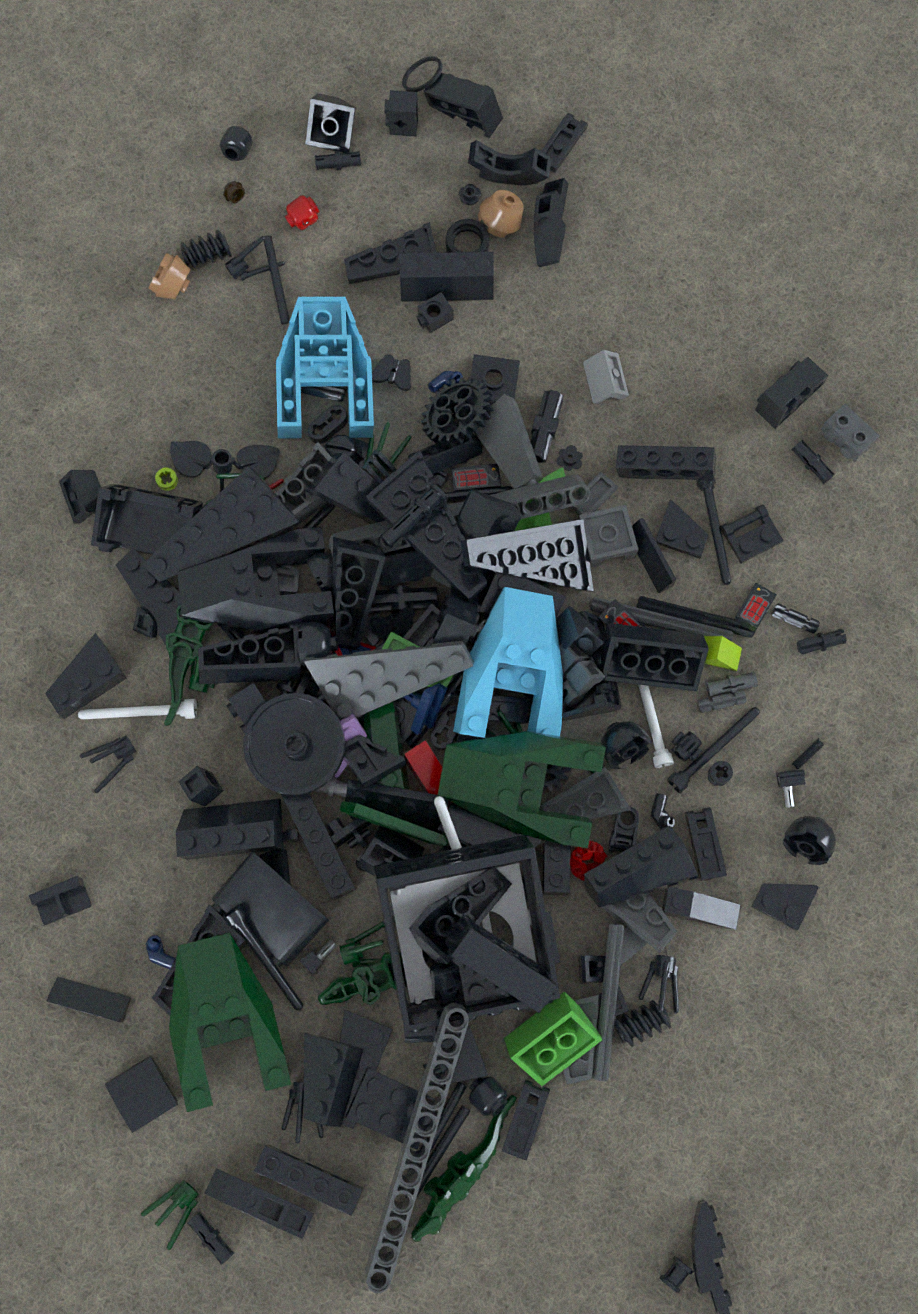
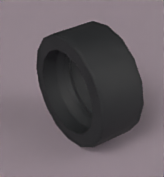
[446,218,489,253]

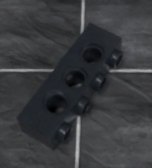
[616,445,716,480]
[254,1144,364,1216]

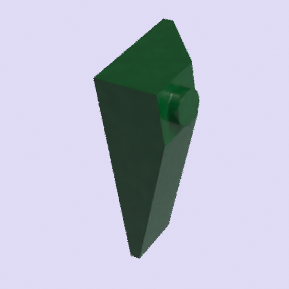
[358,700,410,789]

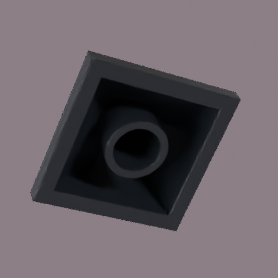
[305,93,356,153]

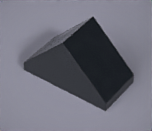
[578,955,620,984]

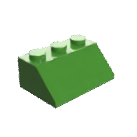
[504,992,602,1086]

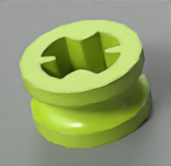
[155,468,178,491]

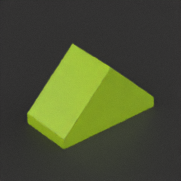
[704,636,742,671]

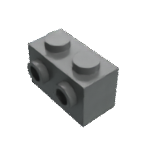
[821,404,880,462]

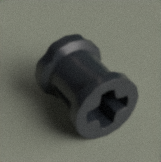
[708,761,733,786]
[659,1256,694,1293]

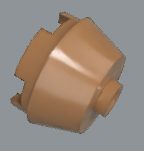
[478,190,524,238]
[148,253,191,300]

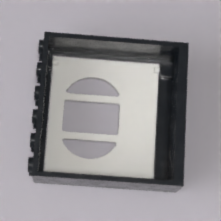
[373,835,560,1032]

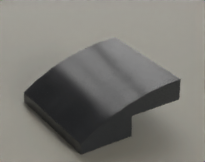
[105,1055,178,1133]

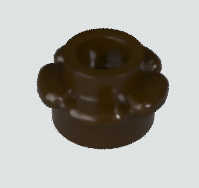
[223,181,245,203]

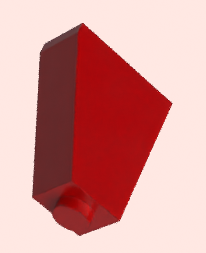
[404,740,456,809]

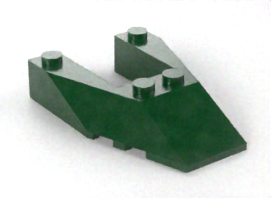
[438,731,606,848]
[169,932,291,1112]

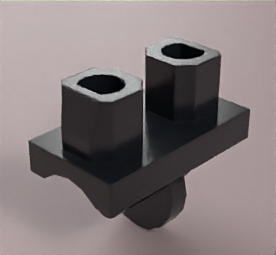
[276,672,319,697]
[328,815,372,849]
[430,962,460,1007]

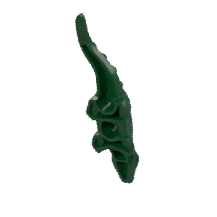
[164,605,214,726]
[317,949,430,1005]
[411,1095,517,1242]

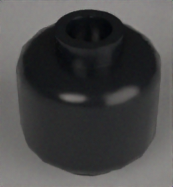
[220,126,253,161]
[469,1076,508,1117]

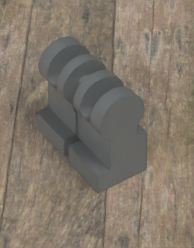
[559,643,605,707]

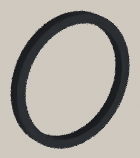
[402,56,443,92]

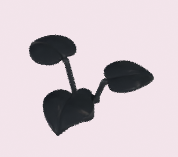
[170,441,280,509]

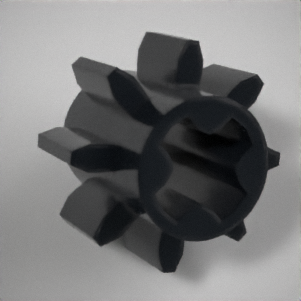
[671,731,702,762]

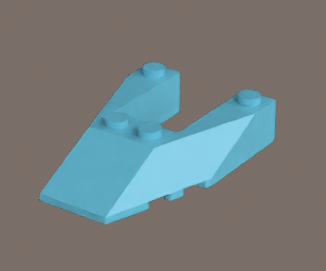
[276,297,374,438]
[453,587,563,738]

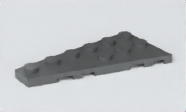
[304,641,474,720]

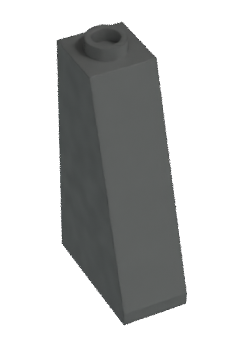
[476,394,543,489]

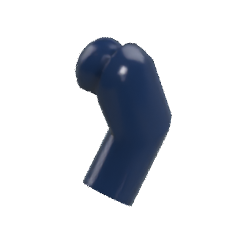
[428,371,463,393]
[146,935,176,969]

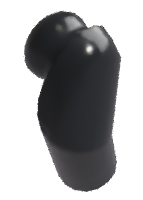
[651,793,675,829]

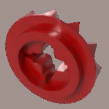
[570,841,607,881]

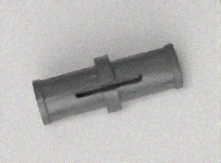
[705,671,758,697]

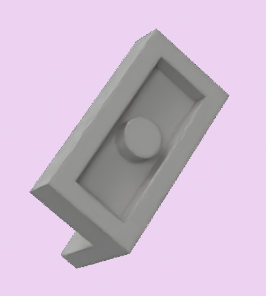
[583,350,629,404]

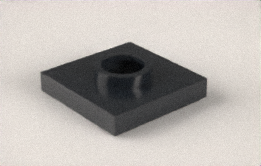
[470,354,520,404]

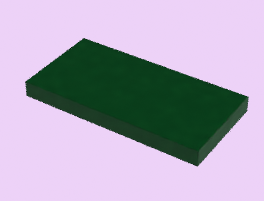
[339,801,448,846]

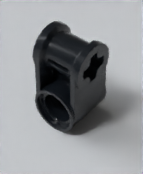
[608,806,639,853]

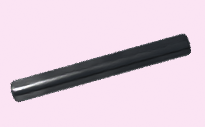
[637,596,755,638]

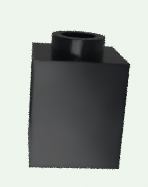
[416,293,454,333]
[178,766,223,806]

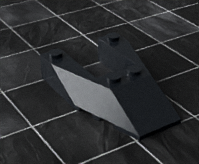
[178,527,334,633]

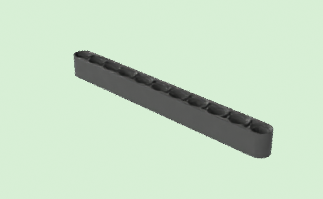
[328,475,590,557]
[365,1003,469,1293]

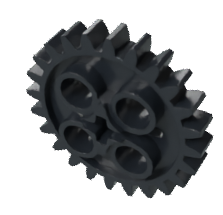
[421,377,494,447]

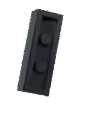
[408,434,482,475]
[632,518,676,593]
[437,805,519,846]
[46,977,131,1023]

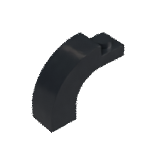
[468,140,551,186]

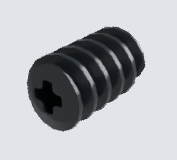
[180,230,232,269]
[614,999,671,1047]

